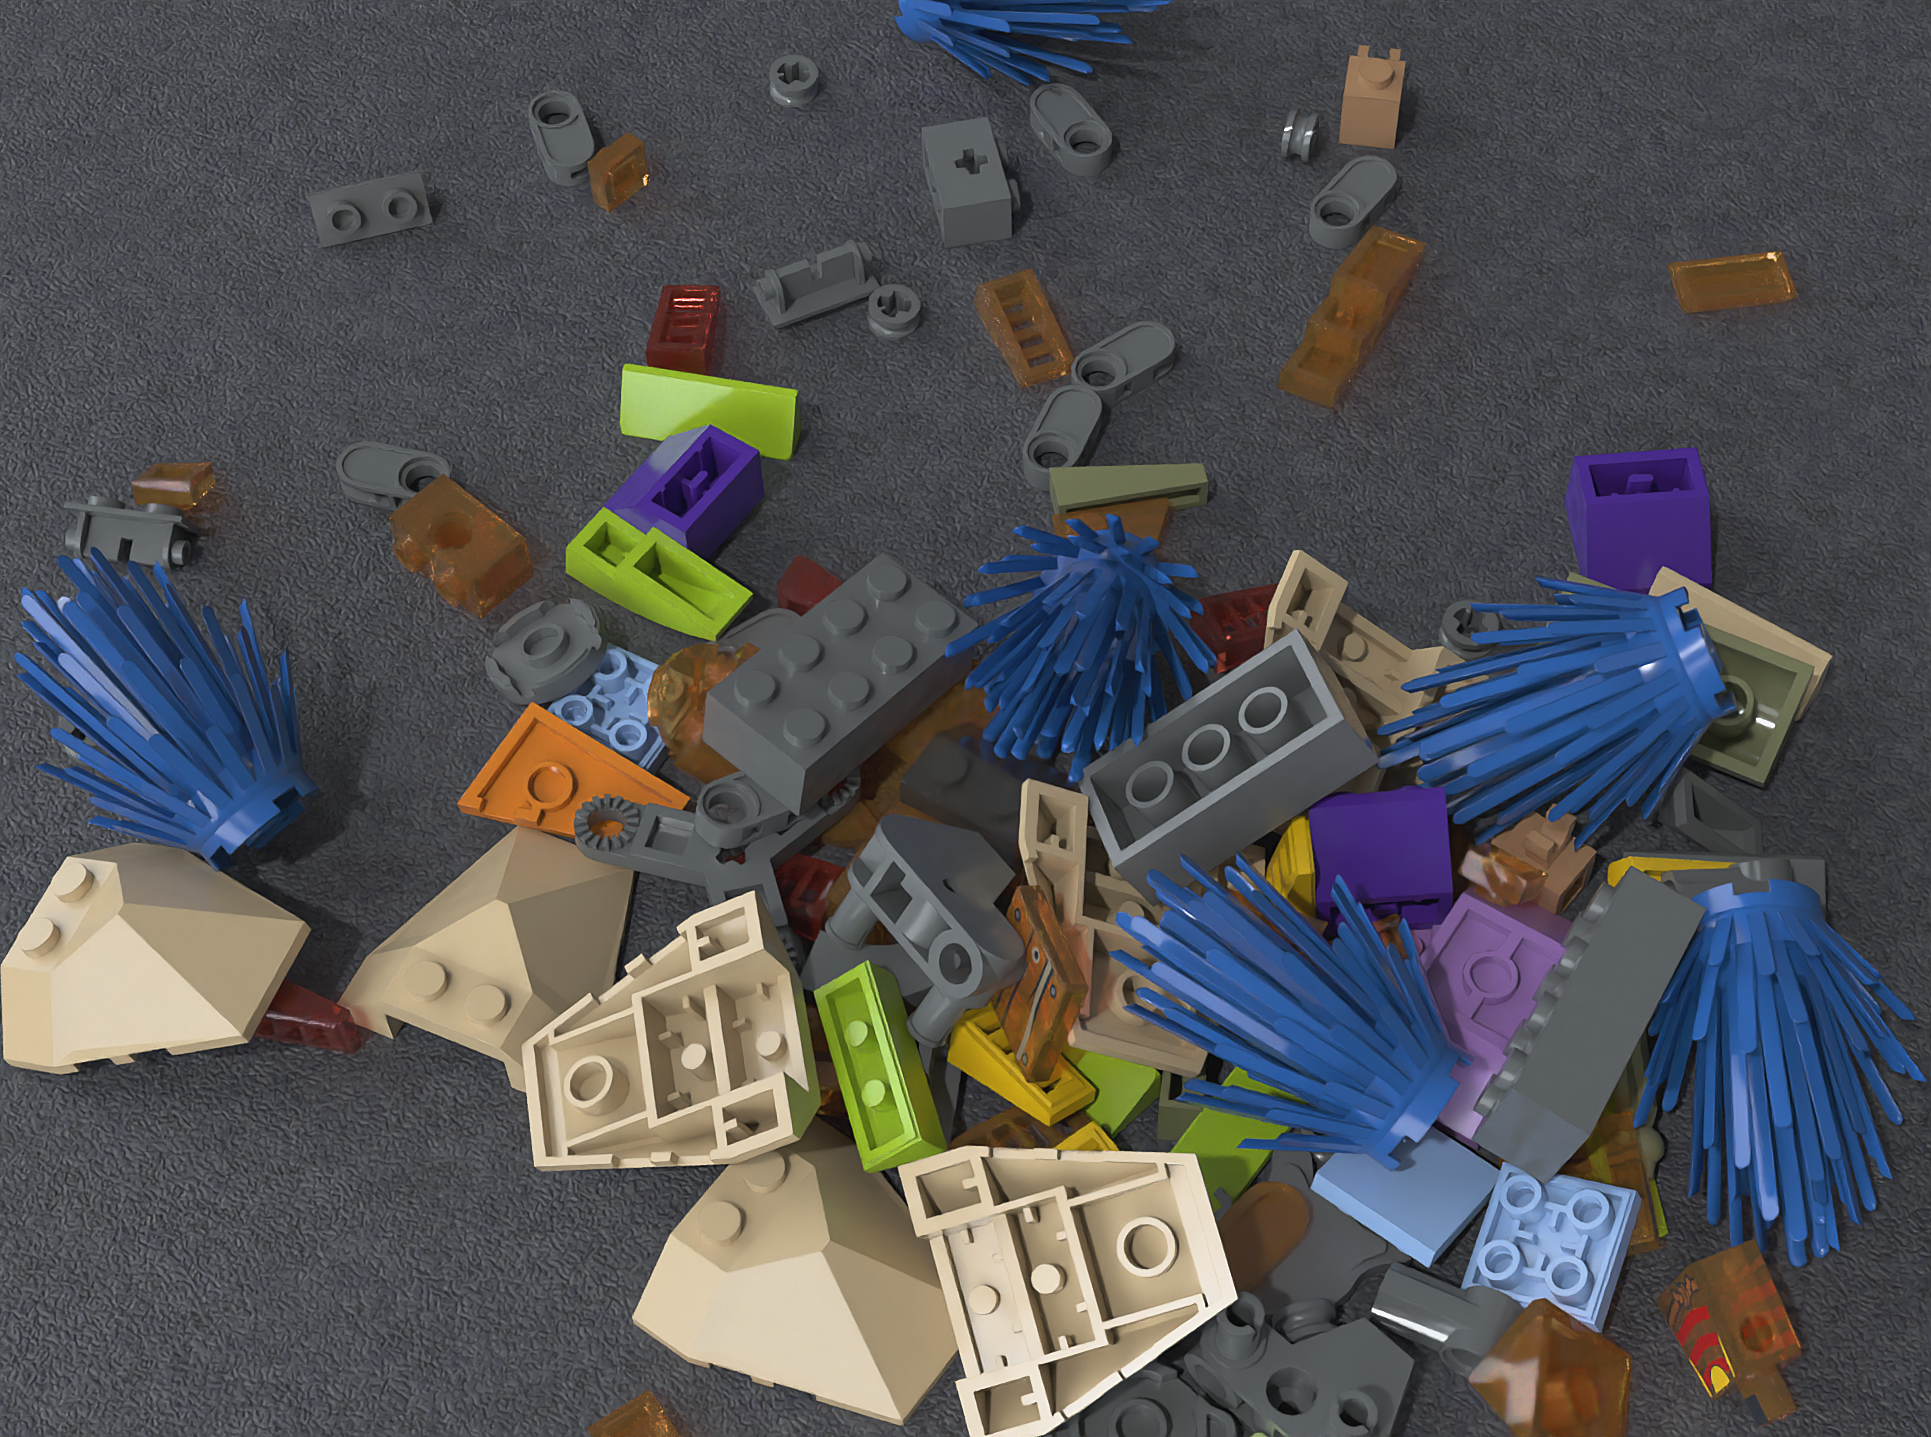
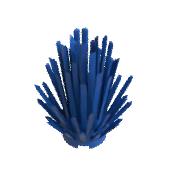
[894,0,1172,85]
[945,514,1217,783]
[14,547,320,873]
[1376,576,1738,852]
[1109,851,1474,1171]
[1633,879,1927,1268]

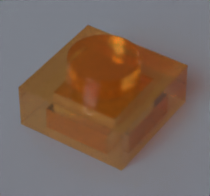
[587,132,650,213]
[132,462,215,511]
[1458,843,1549,907]

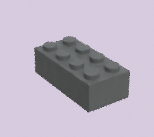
[702,552,980,817]
[1077,628,1380,907]
[1471,865,1706,1184]

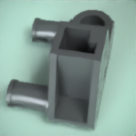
[825,814,1026,1048]
[1184,1291,1415,1437]

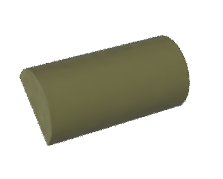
[1538,572,1815,788]

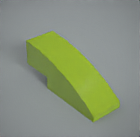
[565,507,753,642]

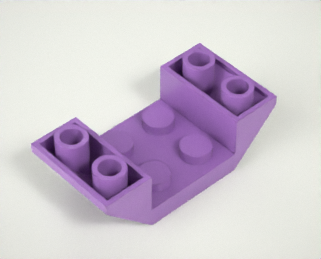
[1420,878,1572,1150]

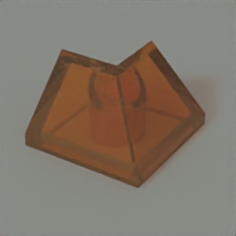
[1467,1298,1632,1437]

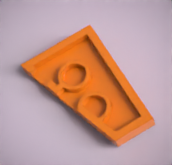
[457,702,693,840]

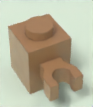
[1338,45,1406,149]
[1485,803,1597,917]

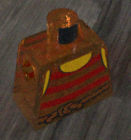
[1655,1239,1802,1428]

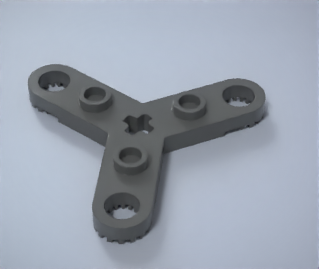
[574,767,861,972]

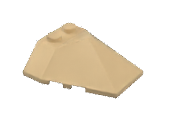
[1264,550,1489,836]
[1018,778,1265,1078]
[333,826,636,1093]
[0,842,311,1075]
[521,890,822,1171]
[632,1115,960,1426]
[898,1146,1240,1437]

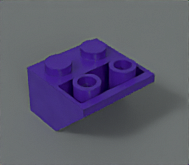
[594,424,765,561]
[1564,447,1712,595]
[1308,785,1453,937]

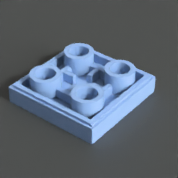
[547,642,707,775]
[1310,1126,1500,1268]
[1461,1162,1643,1333]

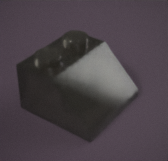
[900,722,1078,883]

